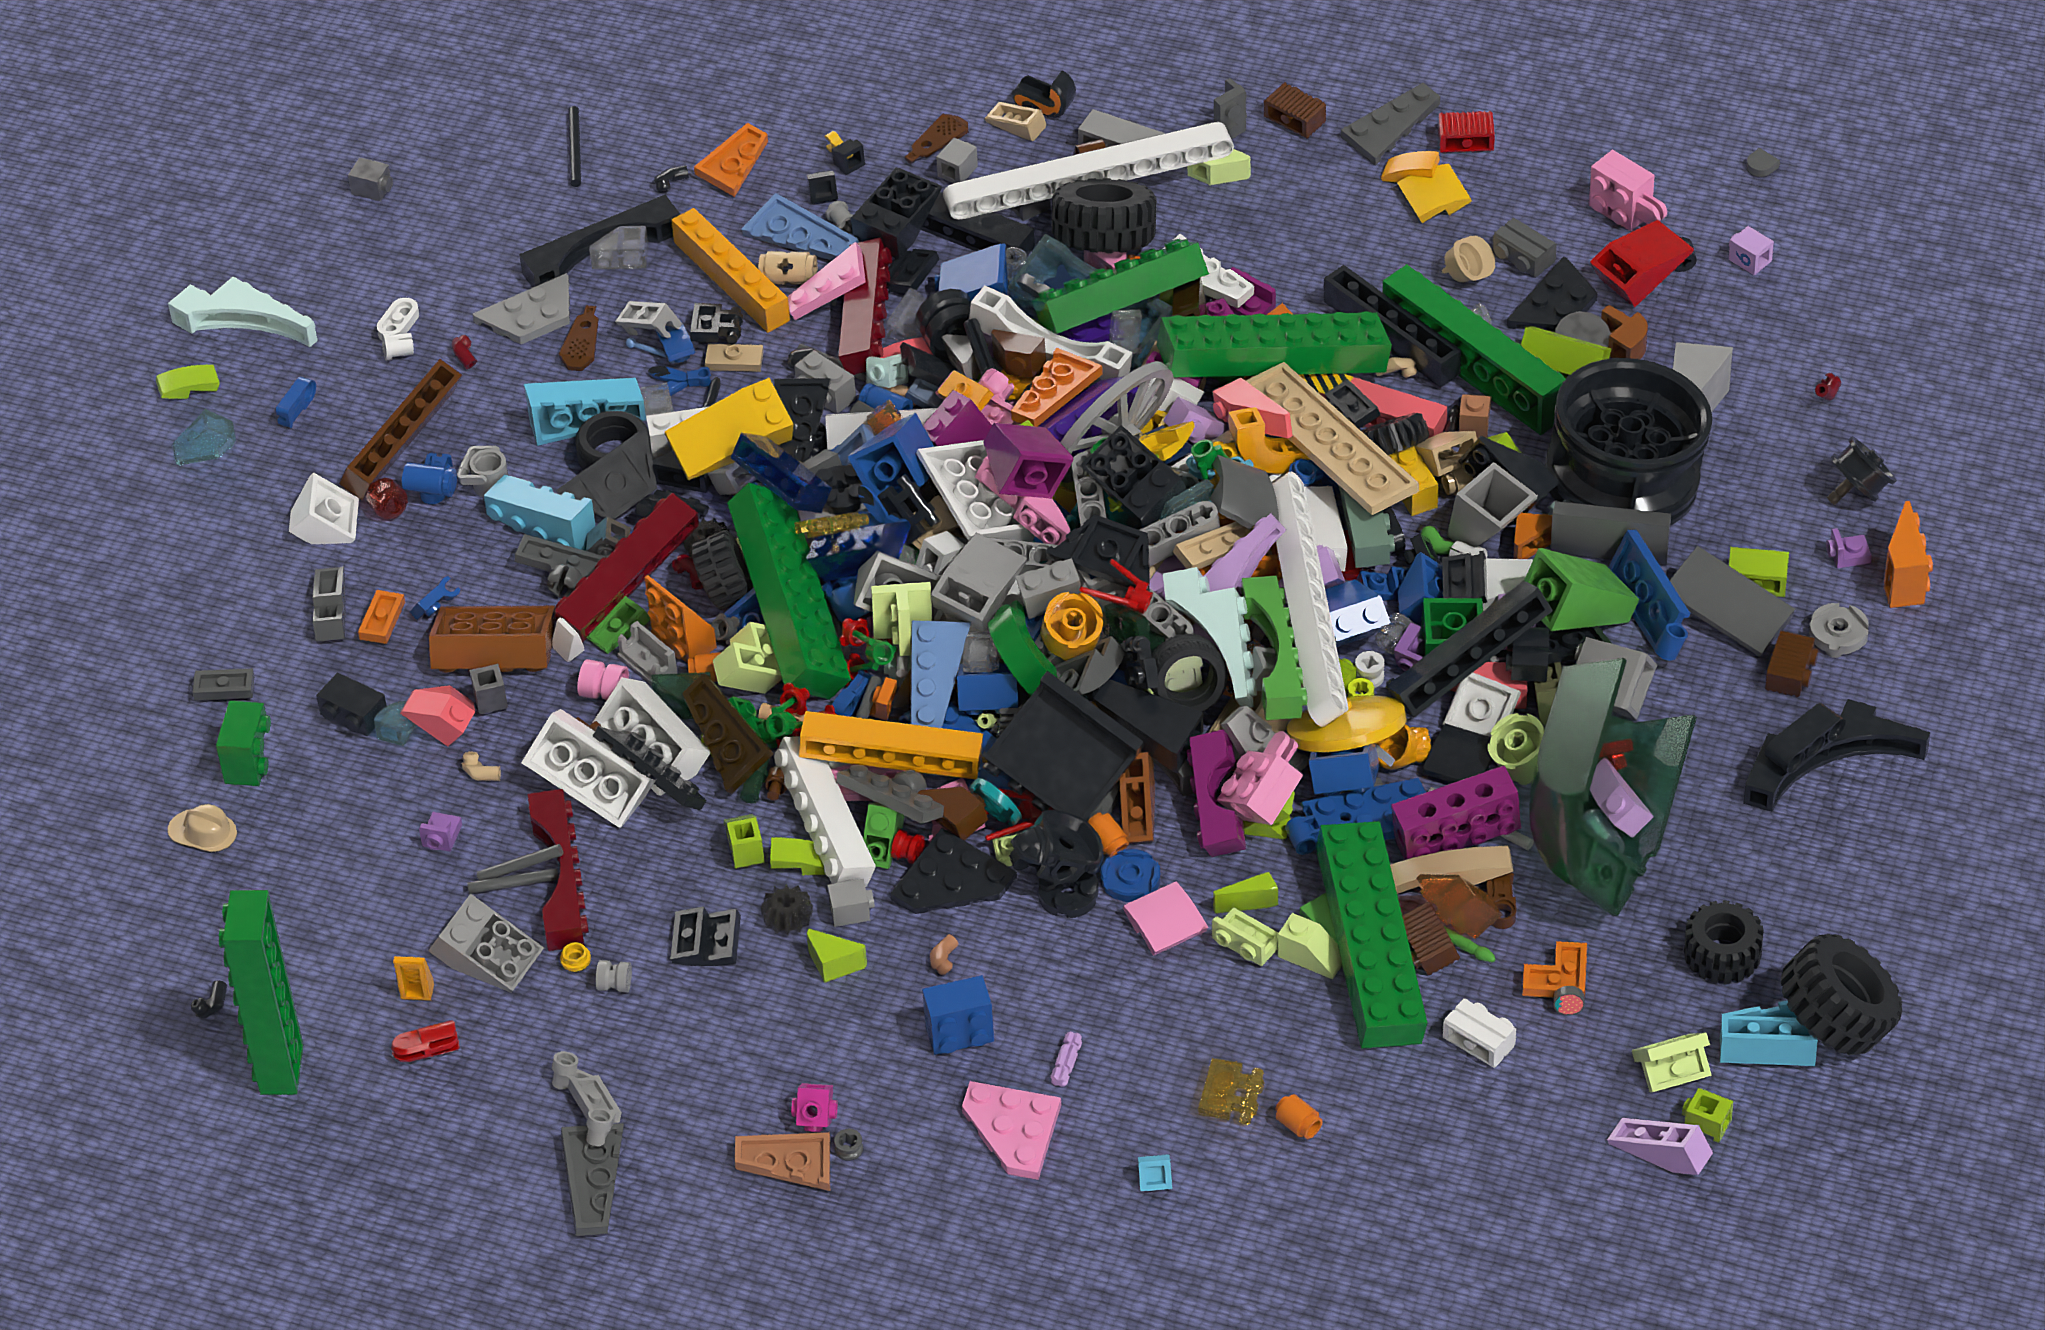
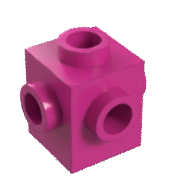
[791,1083,838,1132]

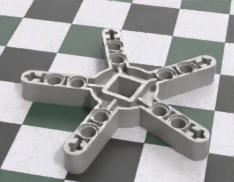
[986,452,1220,665]

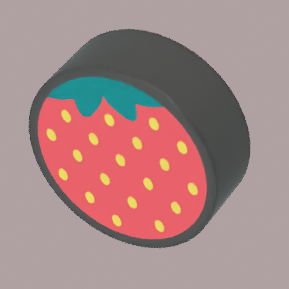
[1553,986,1585,1015]

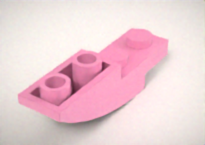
[975,456,1071,545]

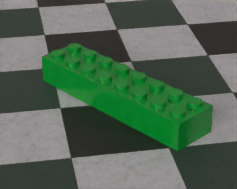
[1382,264,1566,436]
[1157,311,1392,378]
[727,482,851,700]
[1315,821,1427,1049]
[219,890,304,1095]

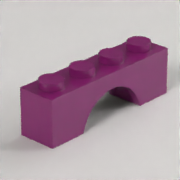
[1187,729,1246,857]

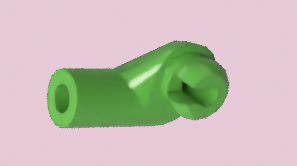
[1420,526,1457,555]

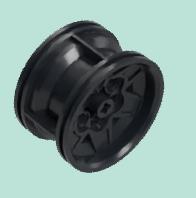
[1545,358,1712,525]

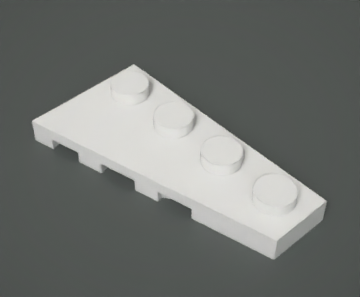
[1163,234,1254,308]

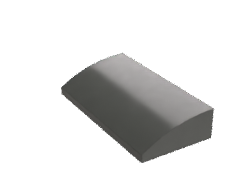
[1551,501,1671,565]
[1670,546,1795,657]

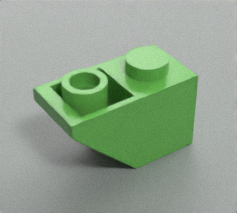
[863,802,905,869]

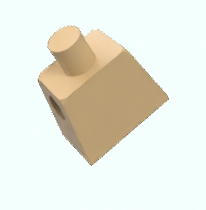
[1414,431,1477,476]

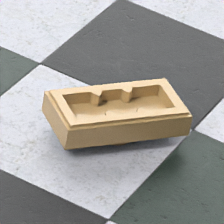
[705,344,764,372]

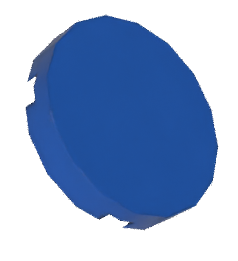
[1101,849,1161,902]

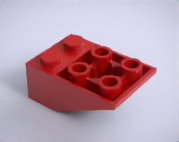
[1590,220,1694,308]

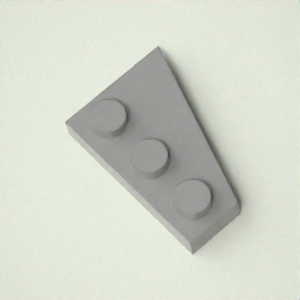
[1221,706,1309,772]

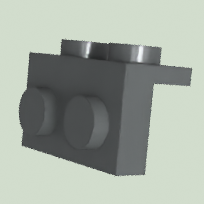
[1214,78,1247,139]

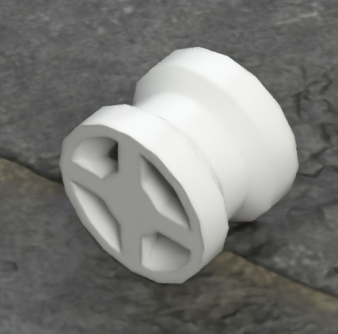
[1355,651,1384,688]

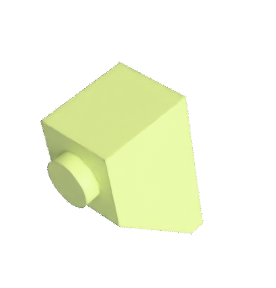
[1278,913,1342,979]

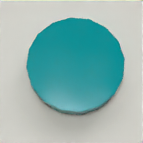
[969,778,1022,826]

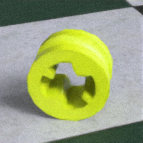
[1348,678,1374,697]

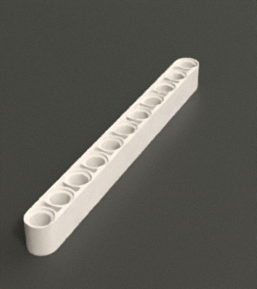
[943,122,1234,220]
[1272,471,1348,727]

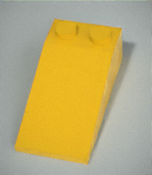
[665,378,794,480]

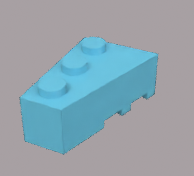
[1720,1000,1818,1066]

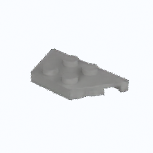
[473,273,570,345]

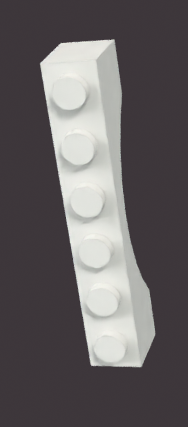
[969,285,1133,380]

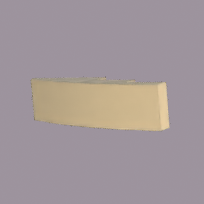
[1390,846,1513,894]

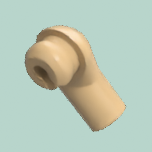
[1376,357,1417,378]
[461,751,501,781]

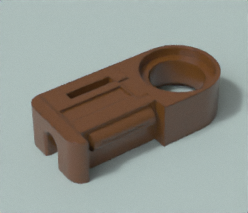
[1486,872,1516,929]

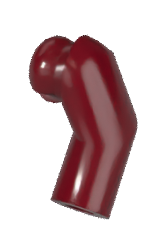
[452,335,477,369]
[1815,373,1841,401]
[672,554,703,590]

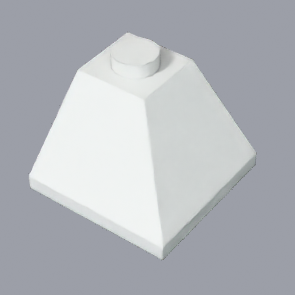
[289,473,359,544]

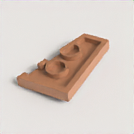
[735,1132,830,1191]

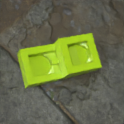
[155,364,220,399]
[770,837,826,875]

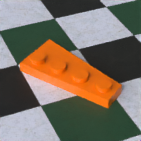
[1011,348,1103,427]

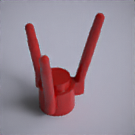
[1079,559,1153,614]
[985,789,1042,841]

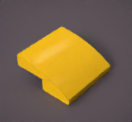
[1397,163,1472,223]

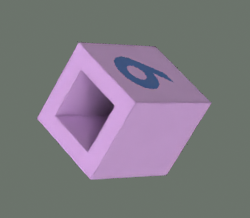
[1729,226,1774,275]

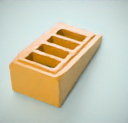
[393,956,434,1001]

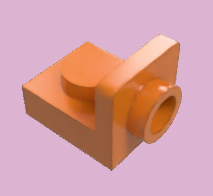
[869,677,897,721]

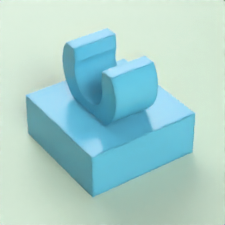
[1138,1155,1172,1191]

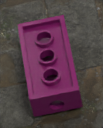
[1391,765,1521,860]

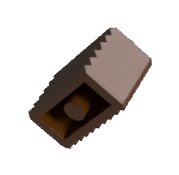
[1264,82,1326,139]
[1765,630,1819,697]
[1402,900,1460,975]

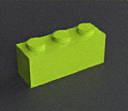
[1521,326,1612,378]

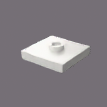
[1443,673,1521,737]

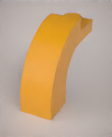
[1228,407,1311,474]

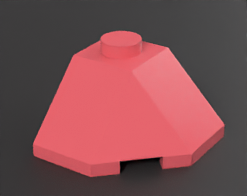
[400,685,475,747]

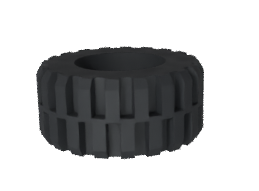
[1052,178,1157,253]
[1781,934,1902,1055]

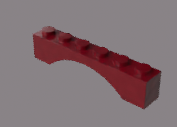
[528,789,589,951]

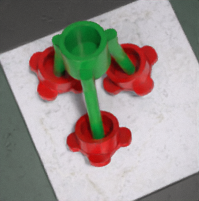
[839,618,897,687]
[766,683,838,748]

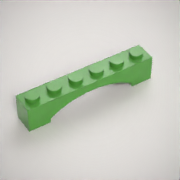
[1241,576,1307,720]

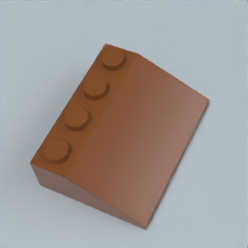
[429,605,556,673]

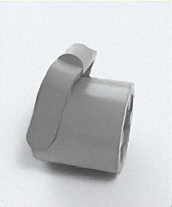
[457,446,508,498]

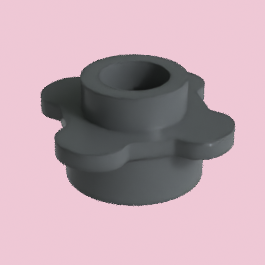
[711,613,740,645]

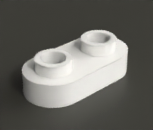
[377,298,419,340]

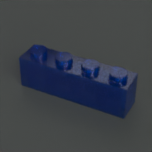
[731,432,832,513]

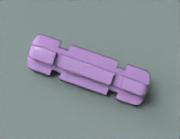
[1051,1031,1082,1087]

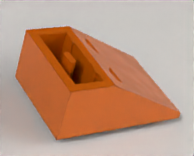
[1884,501,1933,608]
[645,575,717,664]

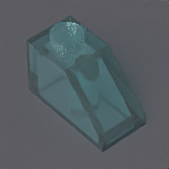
[172,409,236,465]

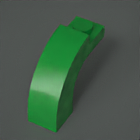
[988,599,1057,696]

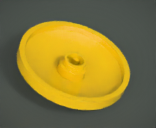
[1287,695,1407,752]

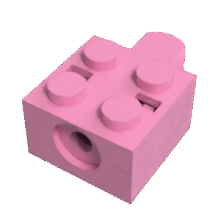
[1589,149,1667,231]
[1217,731,1303,825]

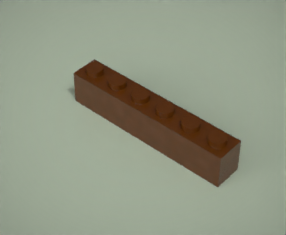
[339,359,462,500]

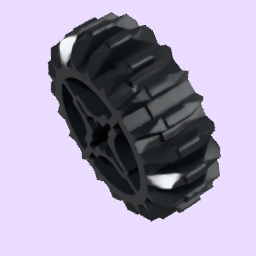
[1361,413,1429,455]

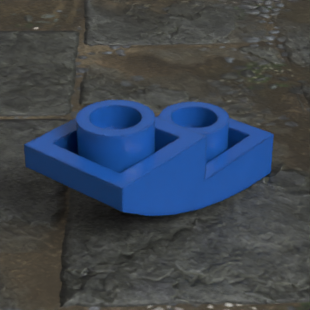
[655,320,696,363]
[1357,566,1410,601]

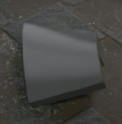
[1210,455,1279,529]

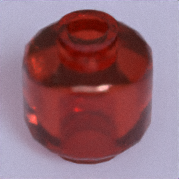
[366,478,408,520]

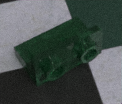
[1104,603,1165,650]

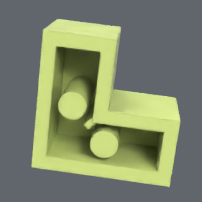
[713,622,782,694]

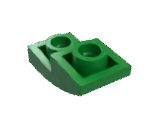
[728,697,778,748]

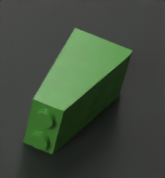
[1524,548,1639,631]

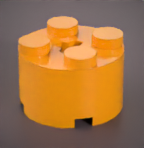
[1040,592,1103,661]

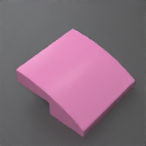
[1122,881,1208,956]

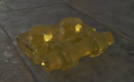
[794,512,869,538]
[1198,1058,1265,1125]

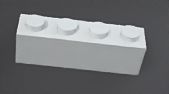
[592,677,711,796]
[521,709,655,828]

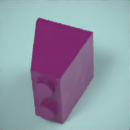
[923,390,992,447]
[983,423,1074,499]

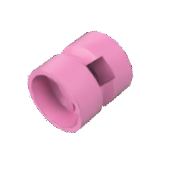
[577,659,629,701]

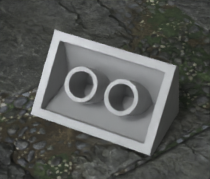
[854,551,943,621]

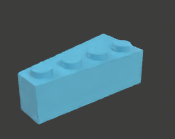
[524,378,646,446]
[484,474,596,551]

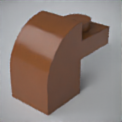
[1601,305,1648,359]

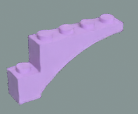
[1192,513,1286,665]

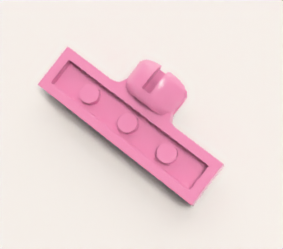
[935,368,1021,425]

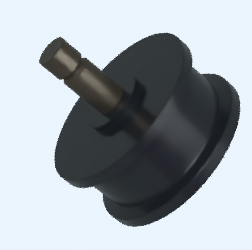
[1827,436,1897,505]

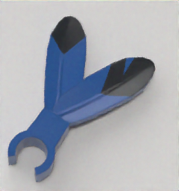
[648,366,711,401]
[849,485,910,539]

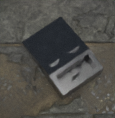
[851,167,942,260]
[1080,425,1188,528]
[1458,436,1560,524]

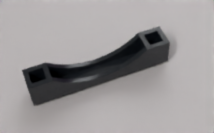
[519,194,680,288]

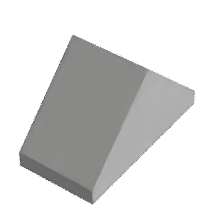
[942,334,980,381]

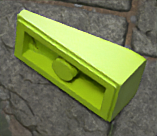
[1213,872,1278,914]

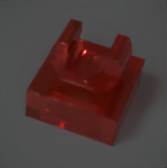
[1594,738,1634,770]

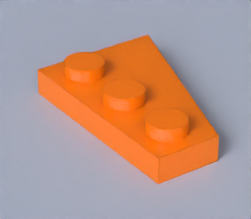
[694,123,768,197]

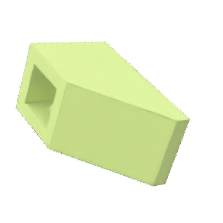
[1187,149,1251,185]

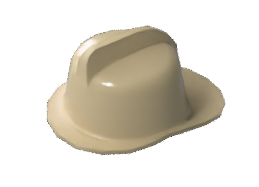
[1442,236,1495,283]
[168,804,237,852]

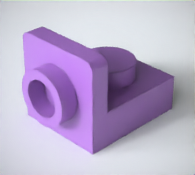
[1826,528,1872,568]
[1394,622,1424,671]
[419,812,462,852]

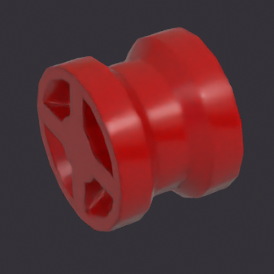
[891,829,925,864]

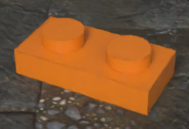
[358,590,405,644]

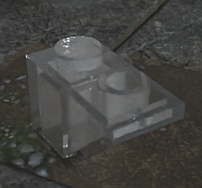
[589,226,648,269]

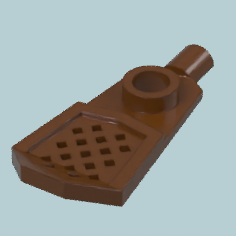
[904,113,969,164]
[559,305,599,371]

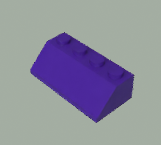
[1038,376,1138,457]

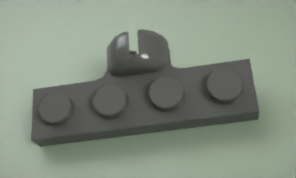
[515,534,607,597]
[836,765,944,824]

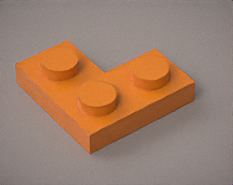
[1522,941,1587,998]

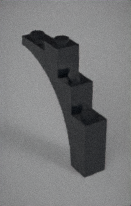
[1743,699,1931,812]

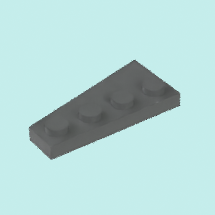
[1341,83,1440,166]
[561,1123,624,1236]

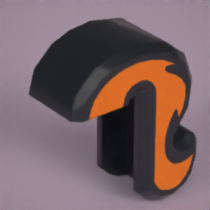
[1011,70,1076,118]

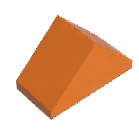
[1513,513,1553,559]

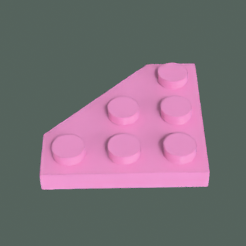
[962,1081,1061,1180]

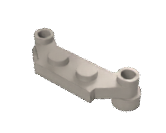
[552,1051,622,1146]

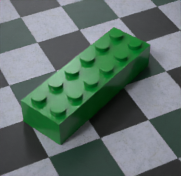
[1032,239,1209,334]

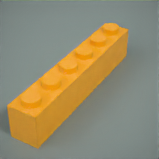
[672,208,790,333]
[799,711,983,779]

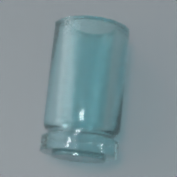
[1579,809,1625,862]

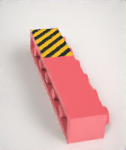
[1299,374,1447,439]

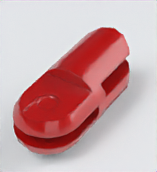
[391,1020,460,1062]

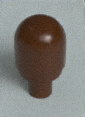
[765,765,788,800]

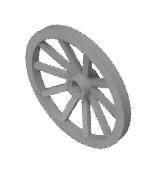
[1060,361,1173,483]

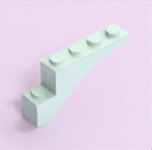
[168,277,317,347]
[1163,567,1257,708]

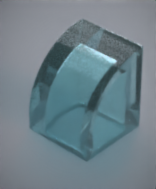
[374,701,417,747]

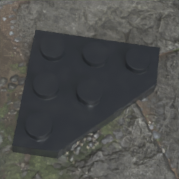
[890,828,1017,914]

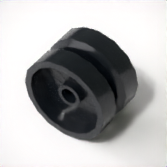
[915,288,972,360]

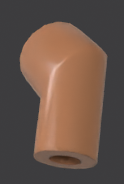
[930,934,958,975]

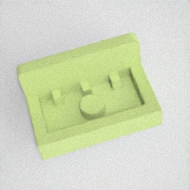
[1212,907,1278,966]

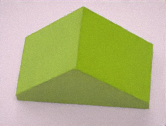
[807,929,867,983]

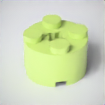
[1488,713,1558,785]

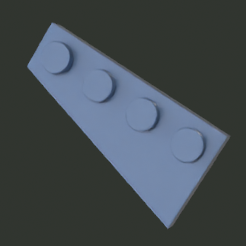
[741,193,859,260]
[911,620,971,728]

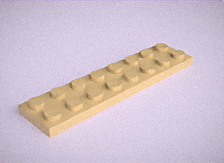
[1246,362,1419,515]

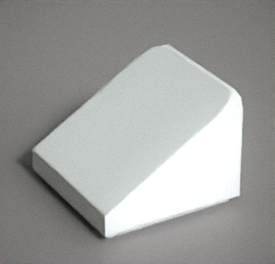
[552,617,584,662]

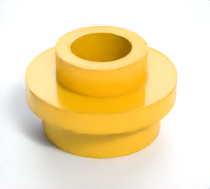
[560,942,591,972]

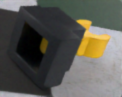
[824,131,865,175]

